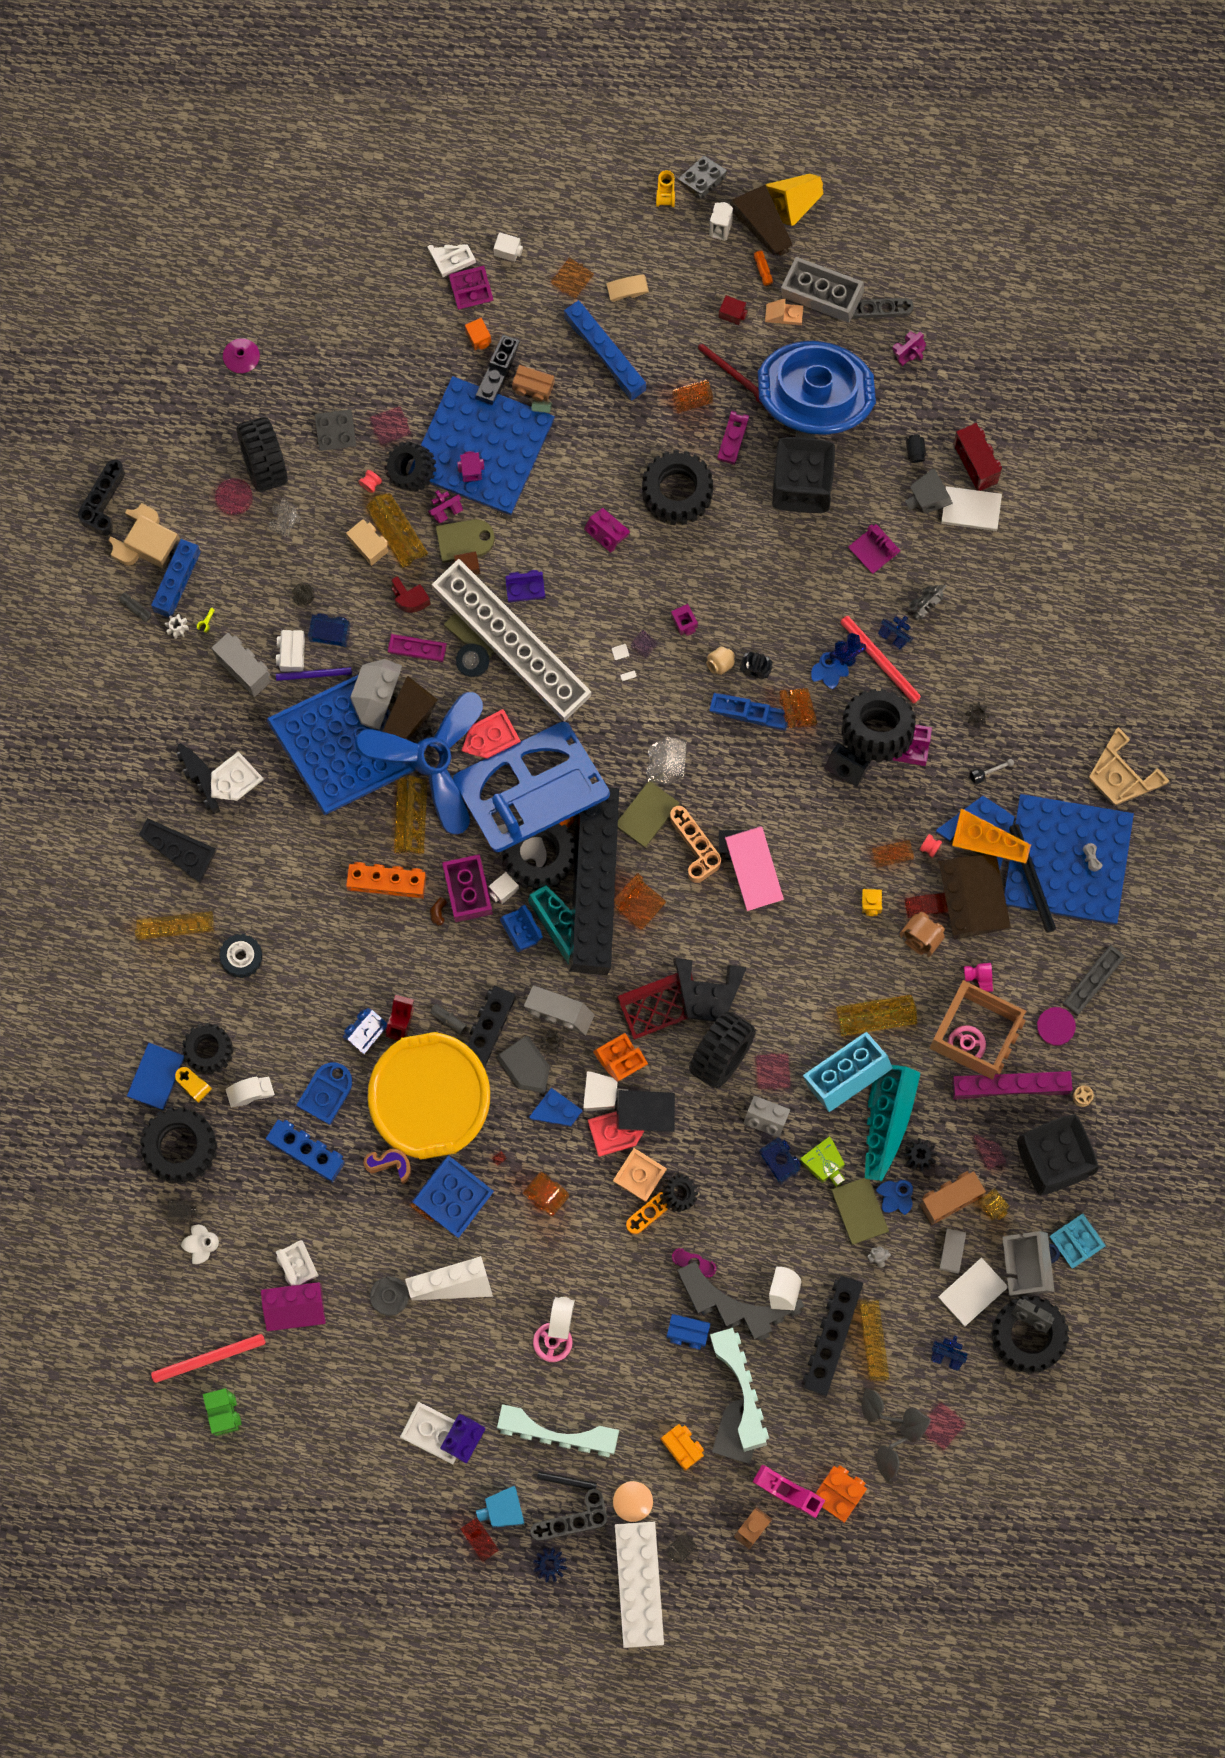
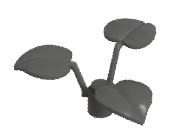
[862,1388,931,1482]

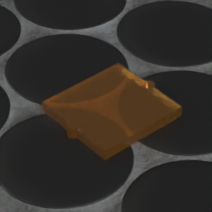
[551,258,594,299]

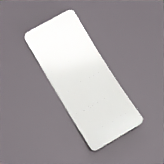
[612,644,636,681]

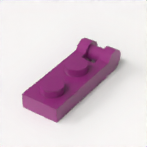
[717,411,749,465]

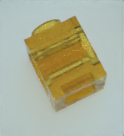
[978,1188,1010,1221]

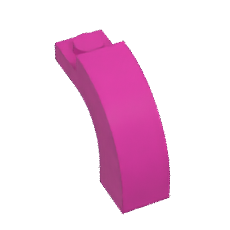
[753,1465,825,1518]

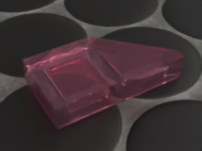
[974,1135,1006,1170]

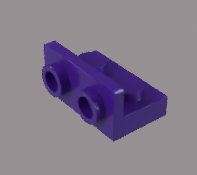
[505,570,545,603]

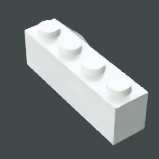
[405,1256,493,1301]

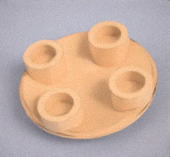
[613,1481,653,1522]

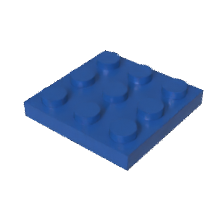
[412,1155,494,1238]

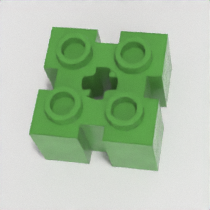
[203,1388,242,1437]

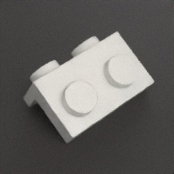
[276,1241,319,1286]

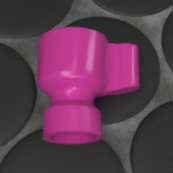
[964,963,993,992]

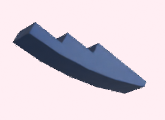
[709,693,790,731]

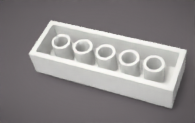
[615,1522,664,1648]

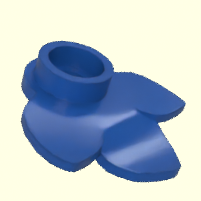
[811,652,849,689]
[876,1180,913,1215]

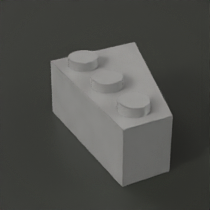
[524,985,595,1036]

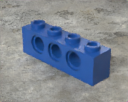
[151,539,201,618]
[266,1119,345,1183]

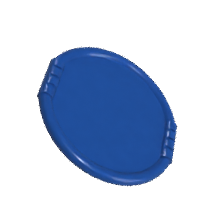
[758,341,876,435]

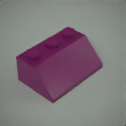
[261,1282,326,1332]

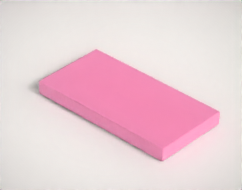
[725,826,784,911]

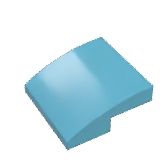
[1050,1214,1106,1269]

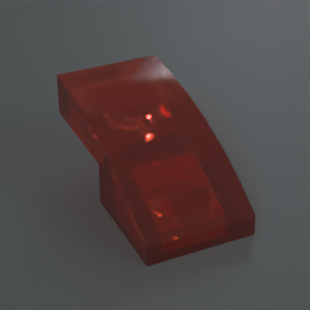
[904,893,948,918]
[460,1517,499,1562]

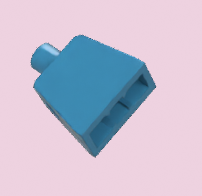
[476,1486,525,1527]

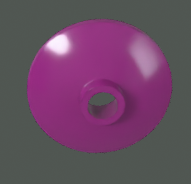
[223,338,260,373]

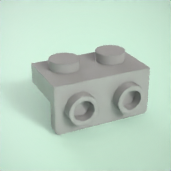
[744,1096,790,1137]

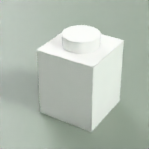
[494,232,523,262]
[489,872,519,904]

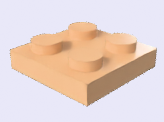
[613,1148,667,1202]

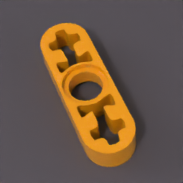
[626,1192,668,1235]

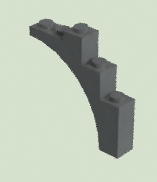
[677,1262,804,1342]

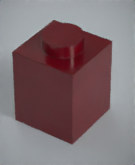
[719,295,748,325]

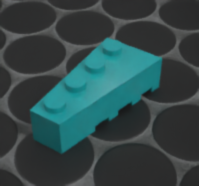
[528,885,572,965]

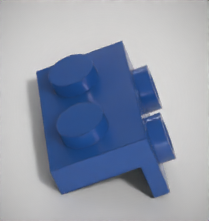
[500,905,543,952]

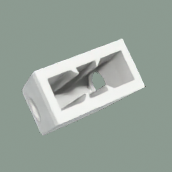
[583,1071,627,1111]

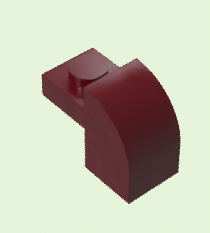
[390,576,431,613]
[385,995,414,1041]

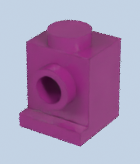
[671,604,698,636]

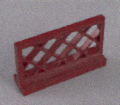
[617,973,694,1040]

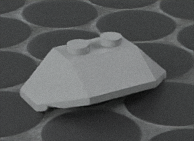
[350,659,402,731]

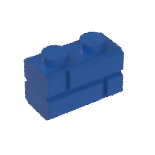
[666,1314,710,1350]

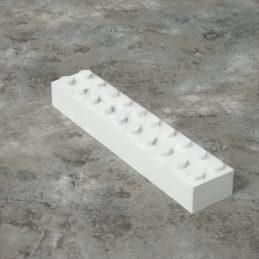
[432,559,591,722]

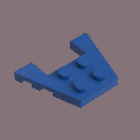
[936,796,1015,870]

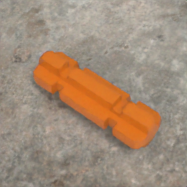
[754,250,773,286]

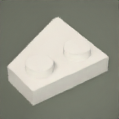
[427,245,476,277]

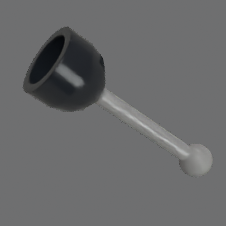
[969,759,1014,785]

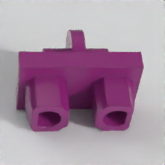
[892,331,927,366]
[428,490,463,523]

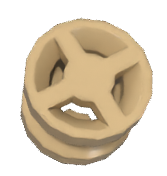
[1073,1086,1094,1107]

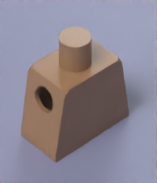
[734,1507,772,1549]

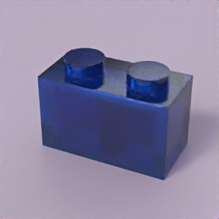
[308,614,351,647]

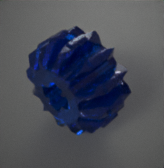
[533,1548,567,1583]

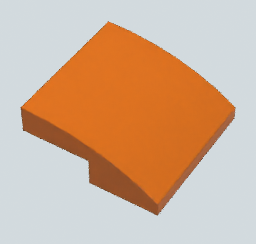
[593,1033,648,1082]

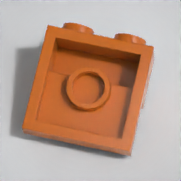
[815,1465,867,1523]

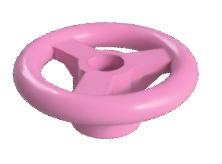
[947,1025,986,1058]
[533,1323,572,1362]

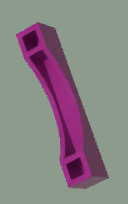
[952,1071,1072,1099]

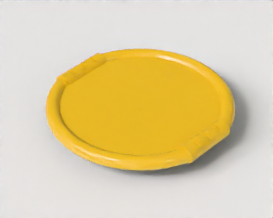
[367,1032,490,1160]

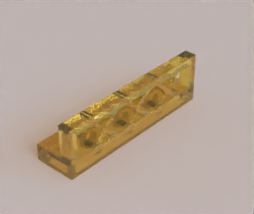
[365,493,428,568]
[394,776,427,854]
[135,911,215,940]
[836,995,917,1036]
[859,1300,890,1382]

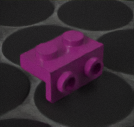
[584,508,631,552]

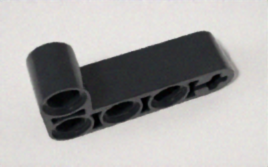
[78,459,125,536]

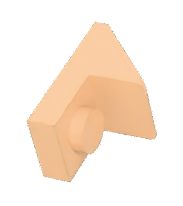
[765,299,803,325]

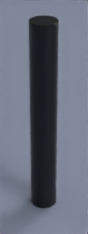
[537,1471,597,1490]

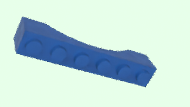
[564,300,646,401]

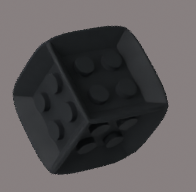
[772,437,835,513]
[1017,1114,1099,1196]

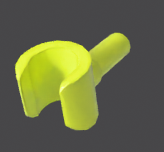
[197,608,215,633]

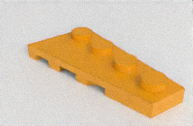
[952,809,1031,863]

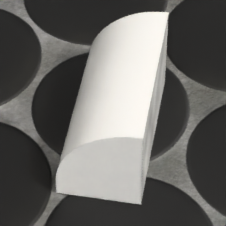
[769,1267,801,1310]

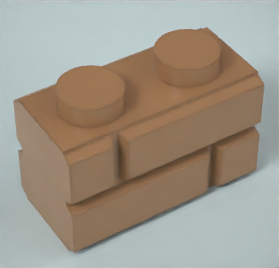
[512,365,555,402]

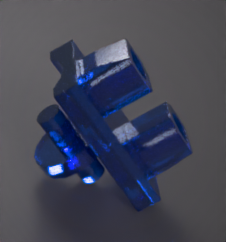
[878,616,914,649]
[829,633,866,667]
[931,1335,968,1371]

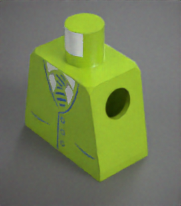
[800,1136,845,1187]

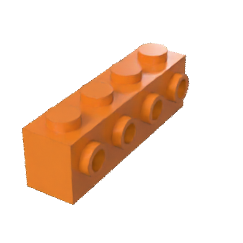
[346,862,427,899]

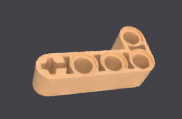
[670,806,721,883]

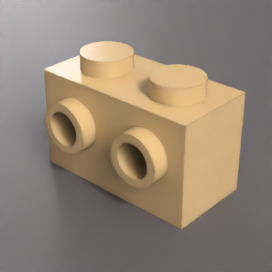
[346,519,388,566]

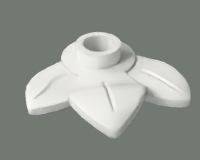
[181,1225,219,1264]

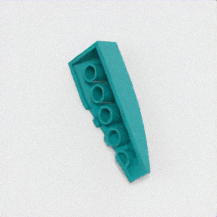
[865,1065,921,1181]

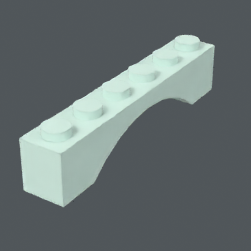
[710,1328,769,1452]
[497,1404,619,1458]

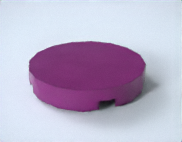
[1037,1007,1076,1046]

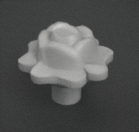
[867,1246,891,1268]

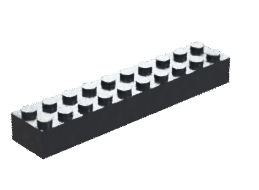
[569,787,619,976]

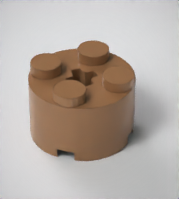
[900,912,945,957]

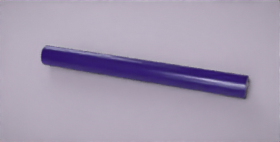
[276,667,352,681]

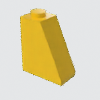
[766,174,824,226]

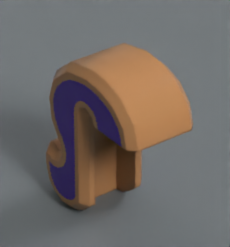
[363,1149,411,1185]

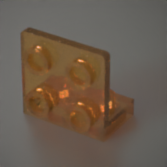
[614,873,666,930]

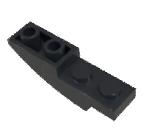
[475,335,520,405]
[176,743,221,814]

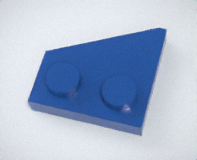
[529,1088,583,1127]

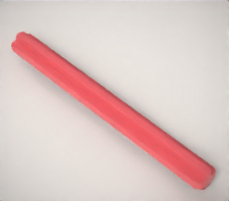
[840,616,921,703]
[151,1334,265,1383]

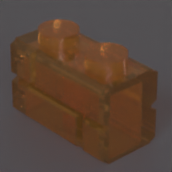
[672,379,713,414]

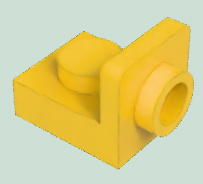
[862,889,882,916]

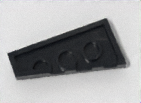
[139,818,217,884]

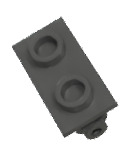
[1011,1298,1055,1333]

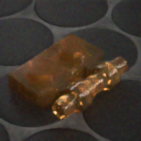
[779,688,817,728]

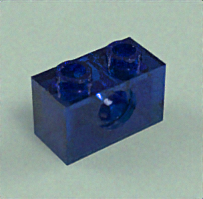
[759,1137,801,1185]

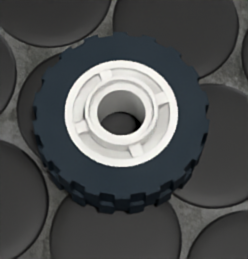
[219,934,262,978]

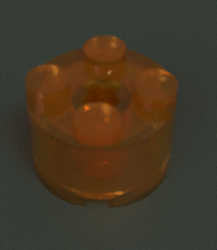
[522,1171,569,1217]

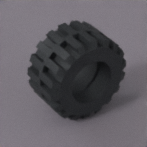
[385,442,436,492]
[182,1023,233,1075]

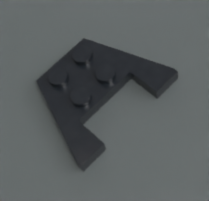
[673,958,746,1022]

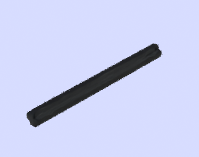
[1009,824,1056,933]

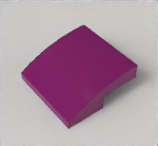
[449,266,494,310]
[893,725,932,766]

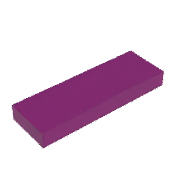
[387,634,447,663]

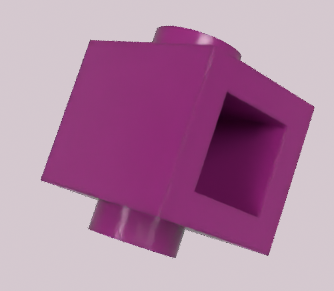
[457,451,485,482]

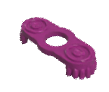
[672,1248,716,1278]

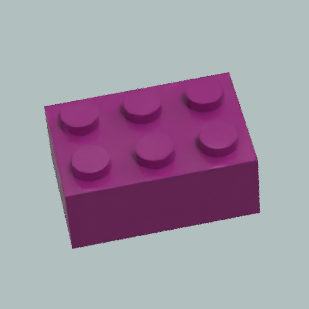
[442,854,493,923]

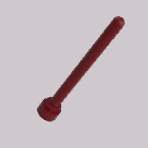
[698,344,762,405]

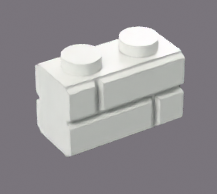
[709,202,733,241]
[276,630,305,672]

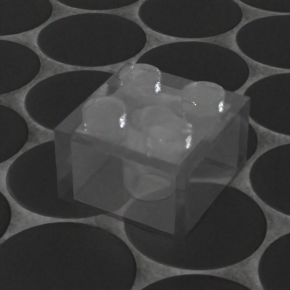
[647,736,687,785]

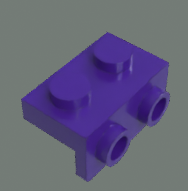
[440,1414,486,1464]

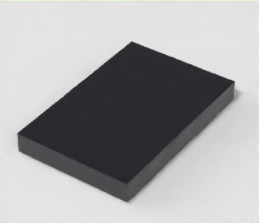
[617,1090,675,1132]

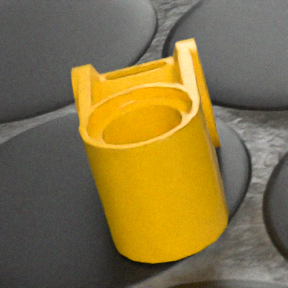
[656,170,675,207]
[175,1067,212,1103]

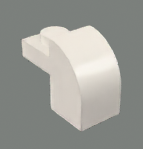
[225,1077,275,1107]
[548,1297,575,1340]

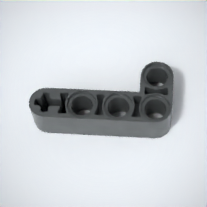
[531,1489,607,1541]

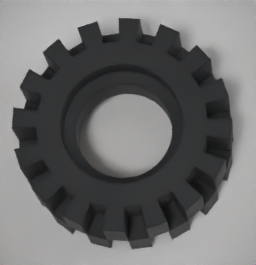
[660,1174,698,1212]

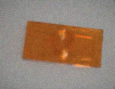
[872,840,914,868]

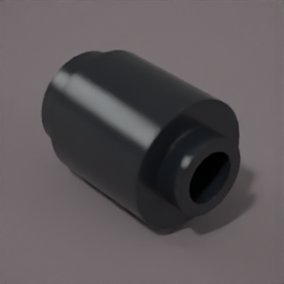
[906,434,926,463]

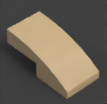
[607,275,649,302]

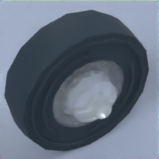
[456,643,490,677]

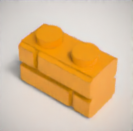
[660,1424,704,1471]

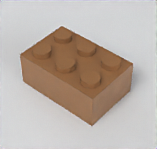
[920,1171,986,1226]

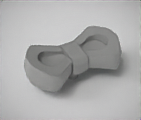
[1083,843,1103,872]

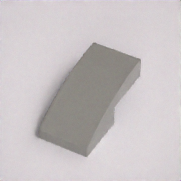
[939,1229,966,1274]

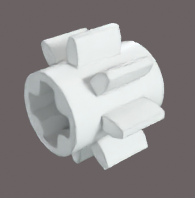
[165,614,189,639]

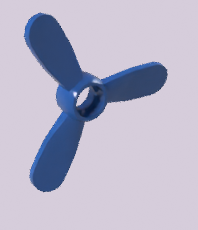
[355,692,483,835]

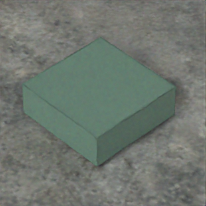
[532,400,552,413]

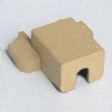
[109,503,180,569]

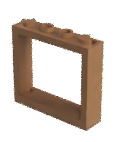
[929,980,1026,1080]

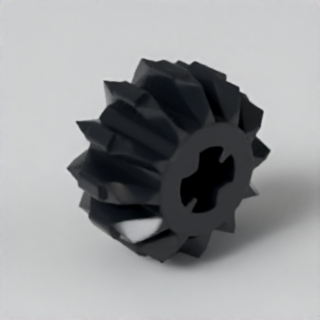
[740,652,773,680]
[904,1138,937,1172]

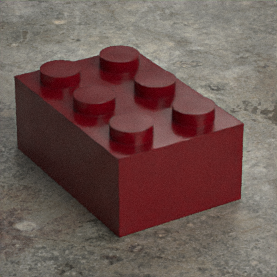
[953,423,1002,491]

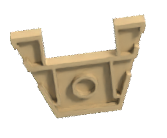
[1088,727,1169,806]

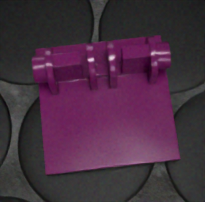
[848,524,901,574]

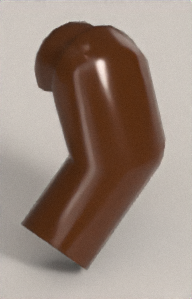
[430,897,448,926]

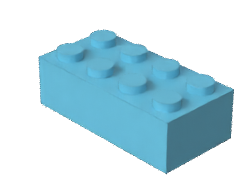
[803,1032,893,1112]

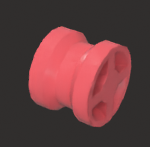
[358,470,382,493]
[920,834,942,858]

